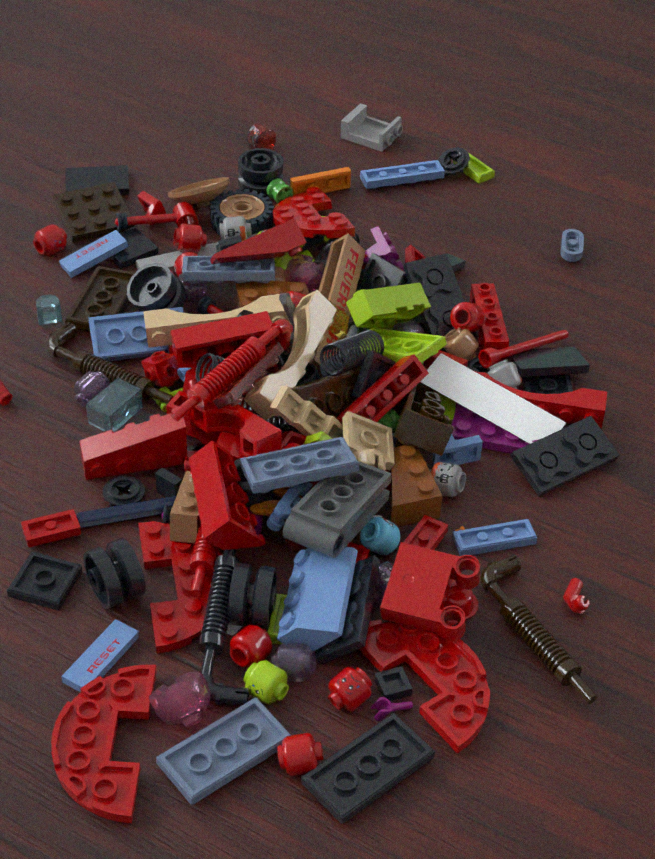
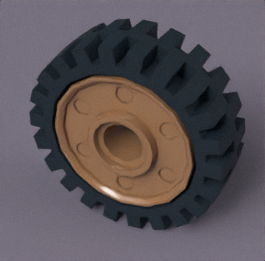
[210,189,274,235]

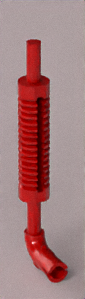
[171,319,293,421]
[184,457,219,597]

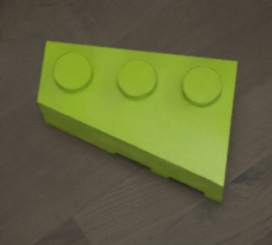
[346,283,431,330]

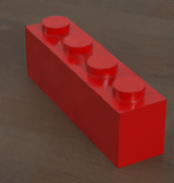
[189,441,266,550]

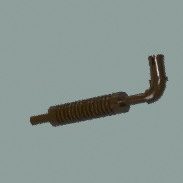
[46,322,174,404]
[480,554,597,704]

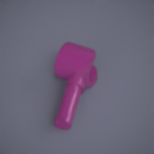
[370,697,413,721]

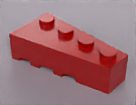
[170,311,277,368]
[79,407,187,480]

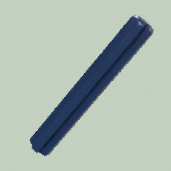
[76,496,176,528]

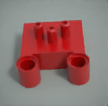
[380,542,480,641]

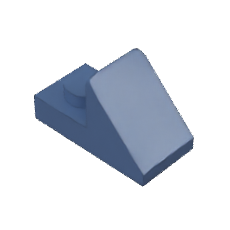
[432,434,483,467]

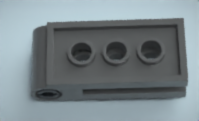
[283,460,392,558]

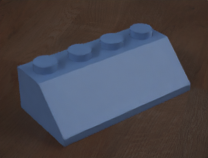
[277,547,358,658]

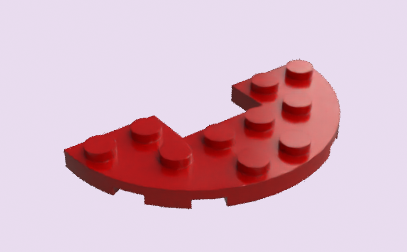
[273,187,355,238]
[138,521,222,654]
[359,619,490,754]
[51,665,157,823]

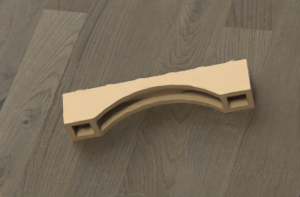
[244,290,337,420]
[144,294,290,348]

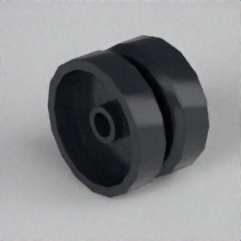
[238,148,283,197]
[126,263,187,312]
[83,538,146,609]
[228,563,277,629]

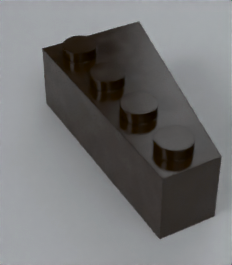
[394,382,454,456]

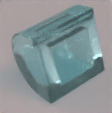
[36,295,62,326]

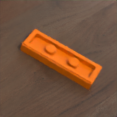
[290,167,351,195]

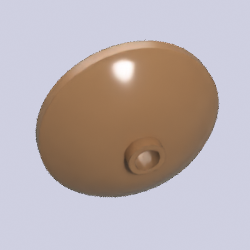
[168,177,230,208]

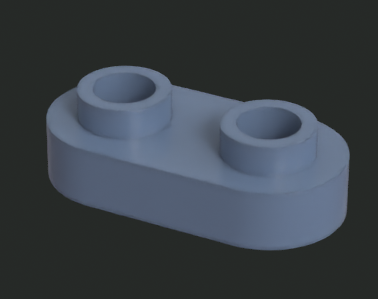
[560,229,584,262]

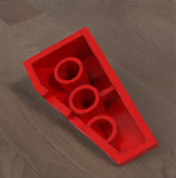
[210,218,307,264]

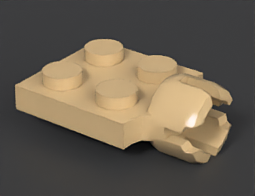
[342,411,395,471]

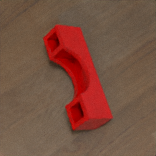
[191,394,282,457]

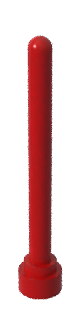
[478,330,569,368]

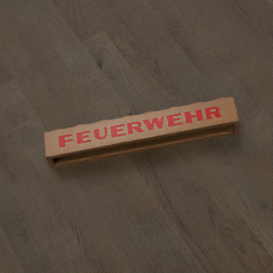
[309,234,366,379]

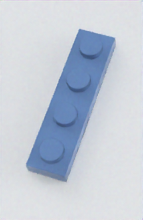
[360,160,445,189]

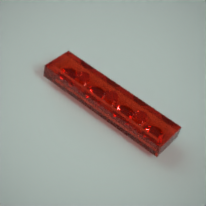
[213,342,284,409]

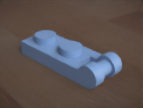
[267,482,313,531]

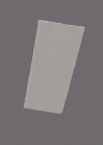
[420,353,566,444]

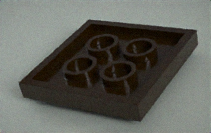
[53,182,135,243]

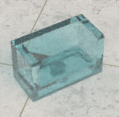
[86,378,142,432]

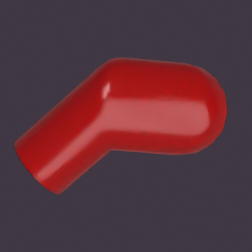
[563,578,589,614]

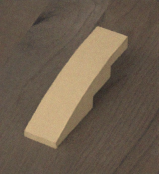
[270,385,343,439]

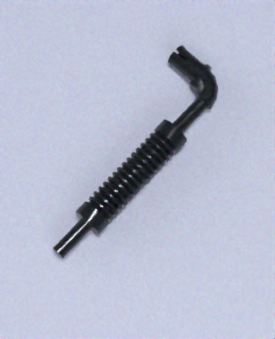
[197,549,249,706]

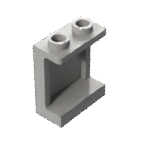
[340,103,403,152]

